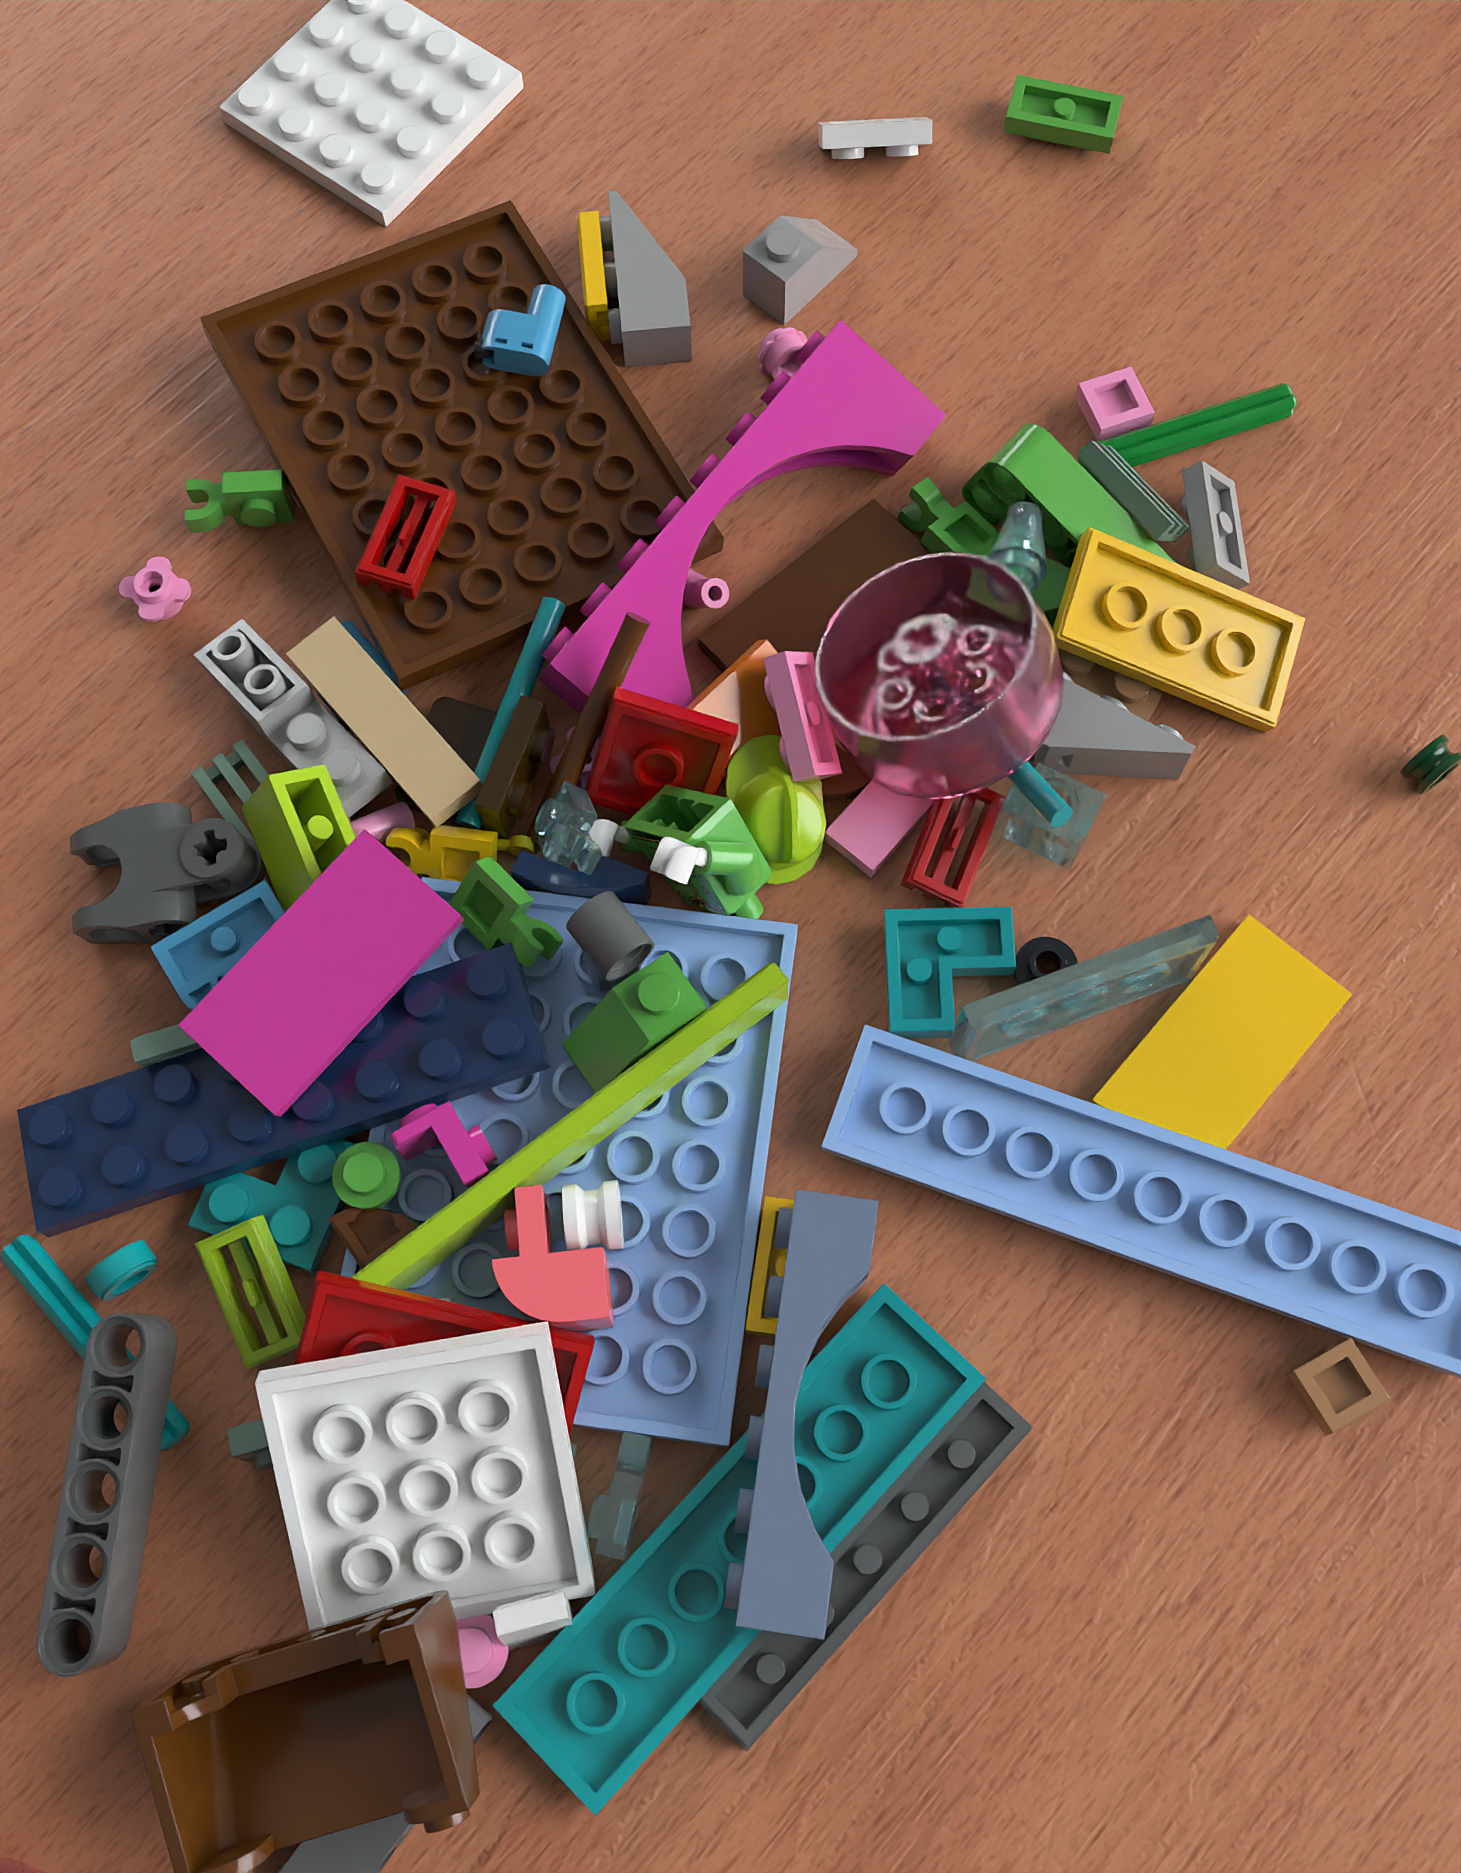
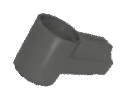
[566,891,655,992]

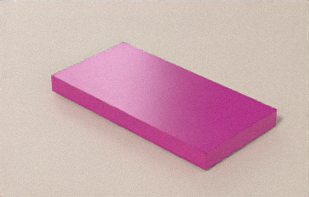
[178,829,464,1117]

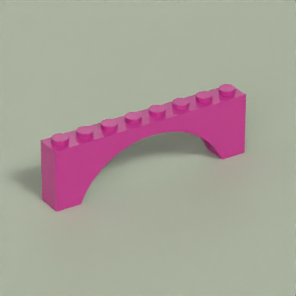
[539,320,946,732]

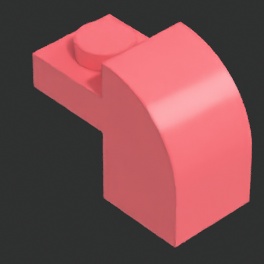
[492,1185,614,1332]

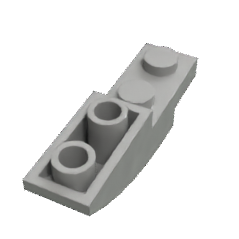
[194,619,393,818]

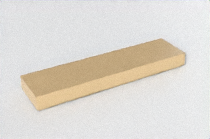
[286,616,483,828]

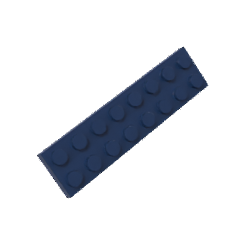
[17,943,551,1238]

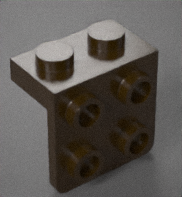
[395,695,555,839]

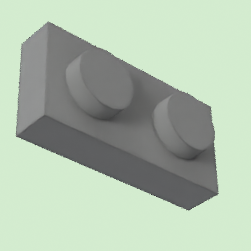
[1182,461,1250,589]

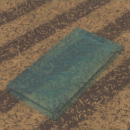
[949,915,1220,1062]

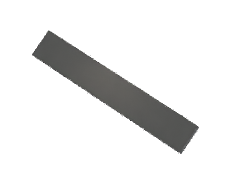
[698,1382,1033,1751]

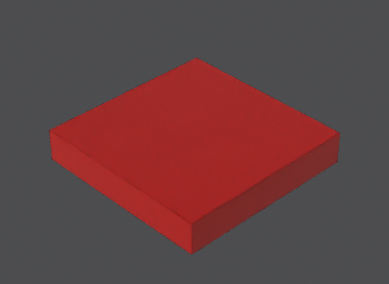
[582,686,739,816]

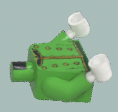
[574,784,771,919]

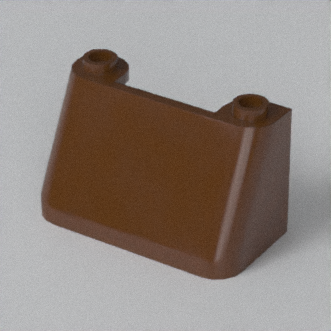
[130,1590,480,1873]

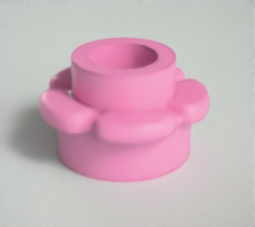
[758,327,807,379]

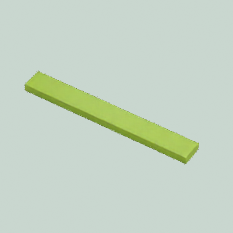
[351,962,789,1291]

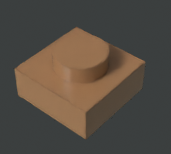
[1287,1338,1391,1436]

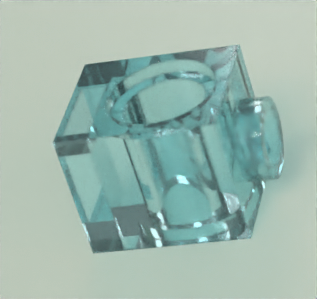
[1001,762,1107,870]

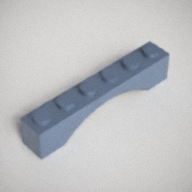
[724,1189,879,1640]

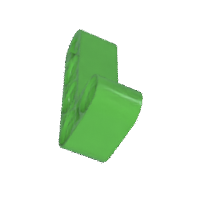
[962,423,1175,568]

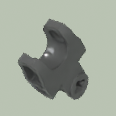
[70,802,266,945]

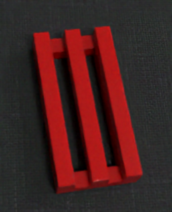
[355,474,457,600]
[900,770,1006,908]

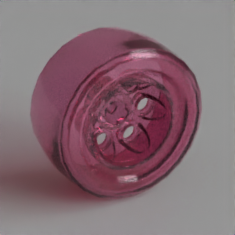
[815,552,1065,799]

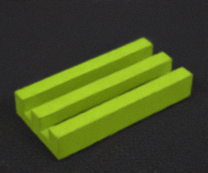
[195,1215,306,1370]

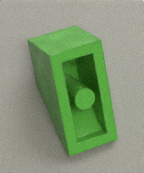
[562,952,706,1094]

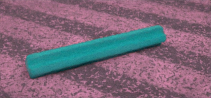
[0,1234,190,1451]

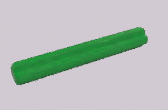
[1078,383,1297,472]

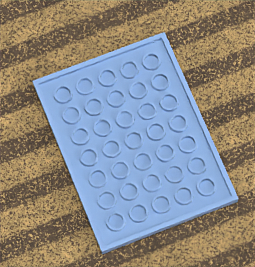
[341,877,798,1448]

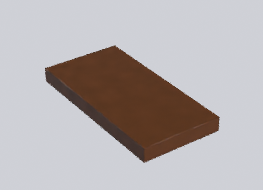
[698,498,955,691]

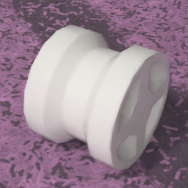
[562,1180,624,1251]

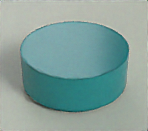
[85,1240,158,1301]

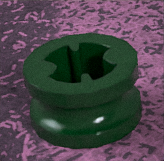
[1400,734,1461,795]

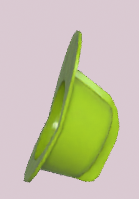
[725,734,826,885]

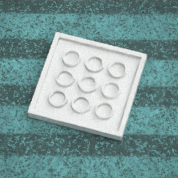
[219,0,524,227]
[255,1321,596,1630]

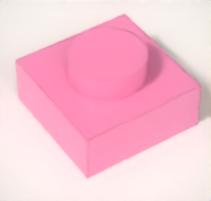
[1075,367,1155,441]

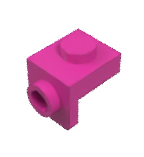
[390,1101,498,1190]

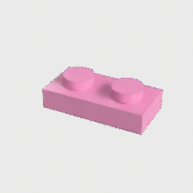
[763,651,842,782]

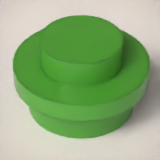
[332,1142,401,1210]

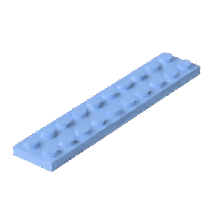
[821,1024,1461,1379]

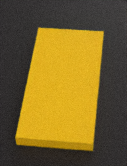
[1048,527,1305,733]
[1090,915,1352,1150]

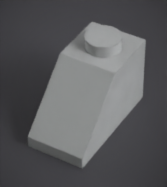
[743,215,857,325]

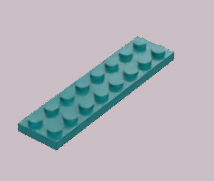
[493,1283,987,1816]

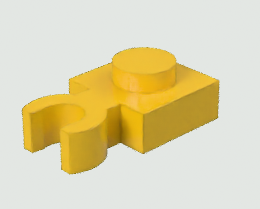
[386,825,498,882]

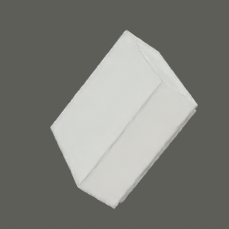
[492,1590,574,1650]

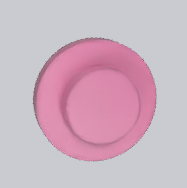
[457,1615,509,1688]

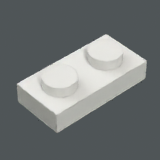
[818,117,932,159]

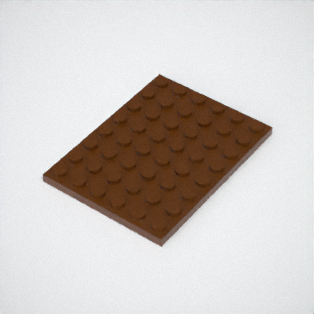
[200,200,724,691]

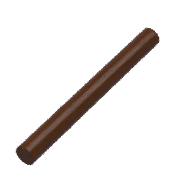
[526,612,650,846]

